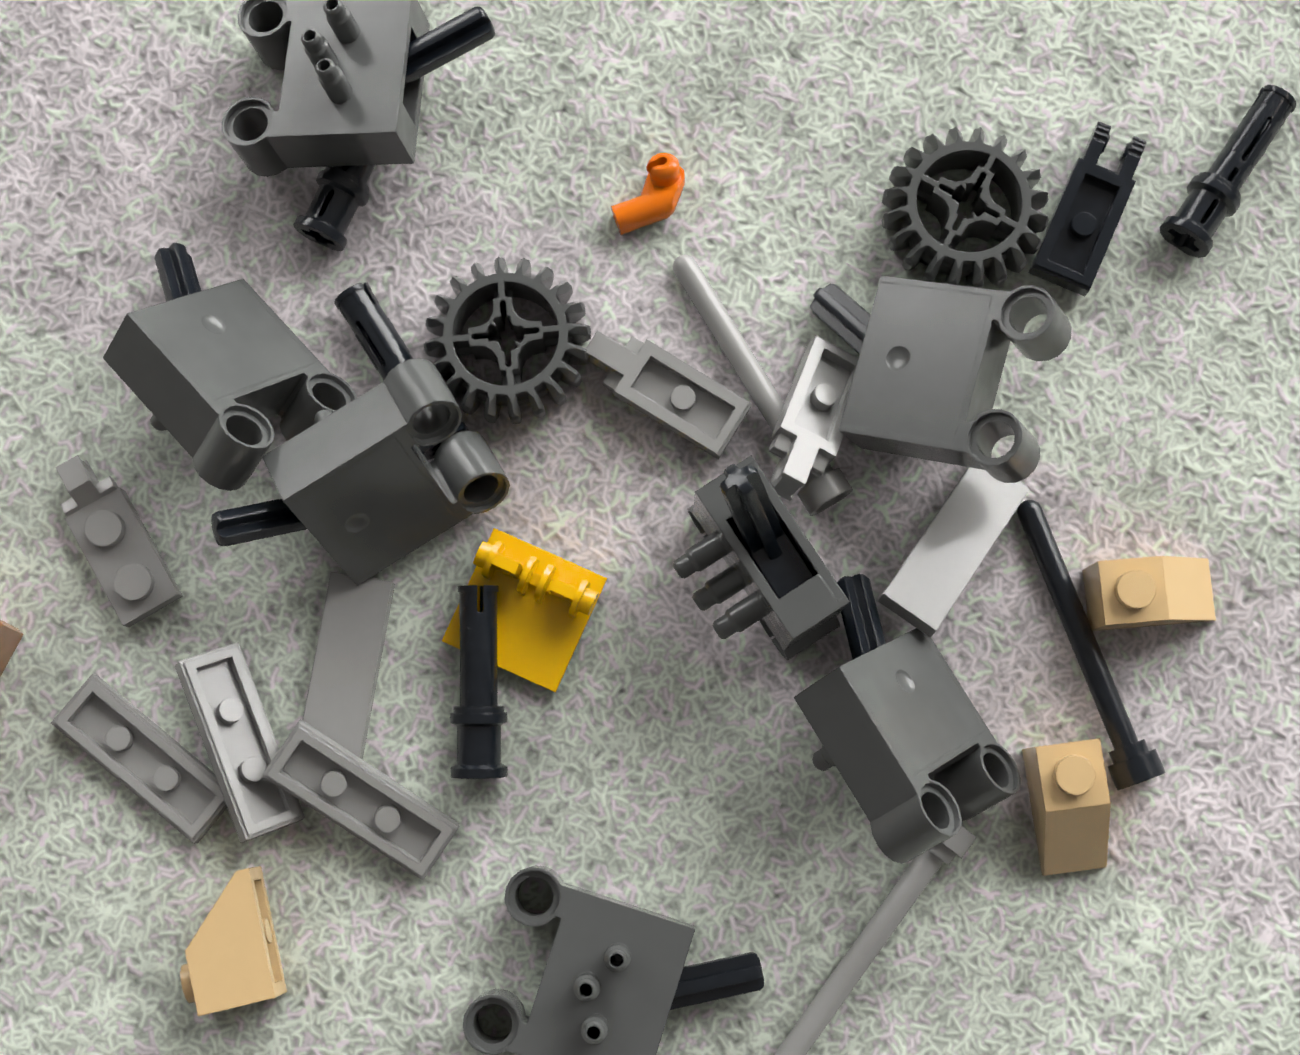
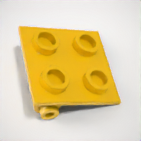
[442,528,607,693]

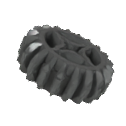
[882,127,1049,288]
[424,257,592,424]

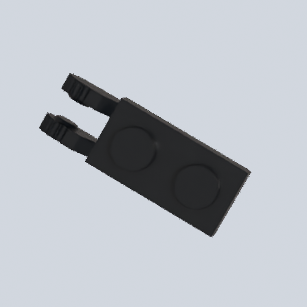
[1028,121,1147,297]

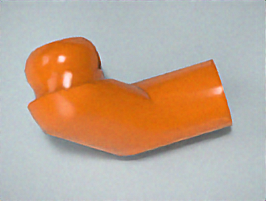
[611,153,685,235]

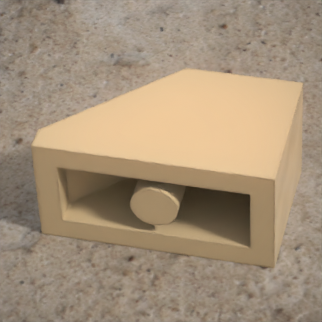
[1082,556,1216,631]
[1022,738,1111,876]
[180,866,287,1016]

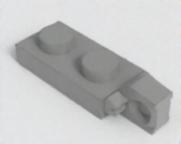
[586,330,752,460]
[769,335,858,501]
[55,455,183,627]

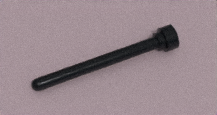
[1017,500,1166,791]

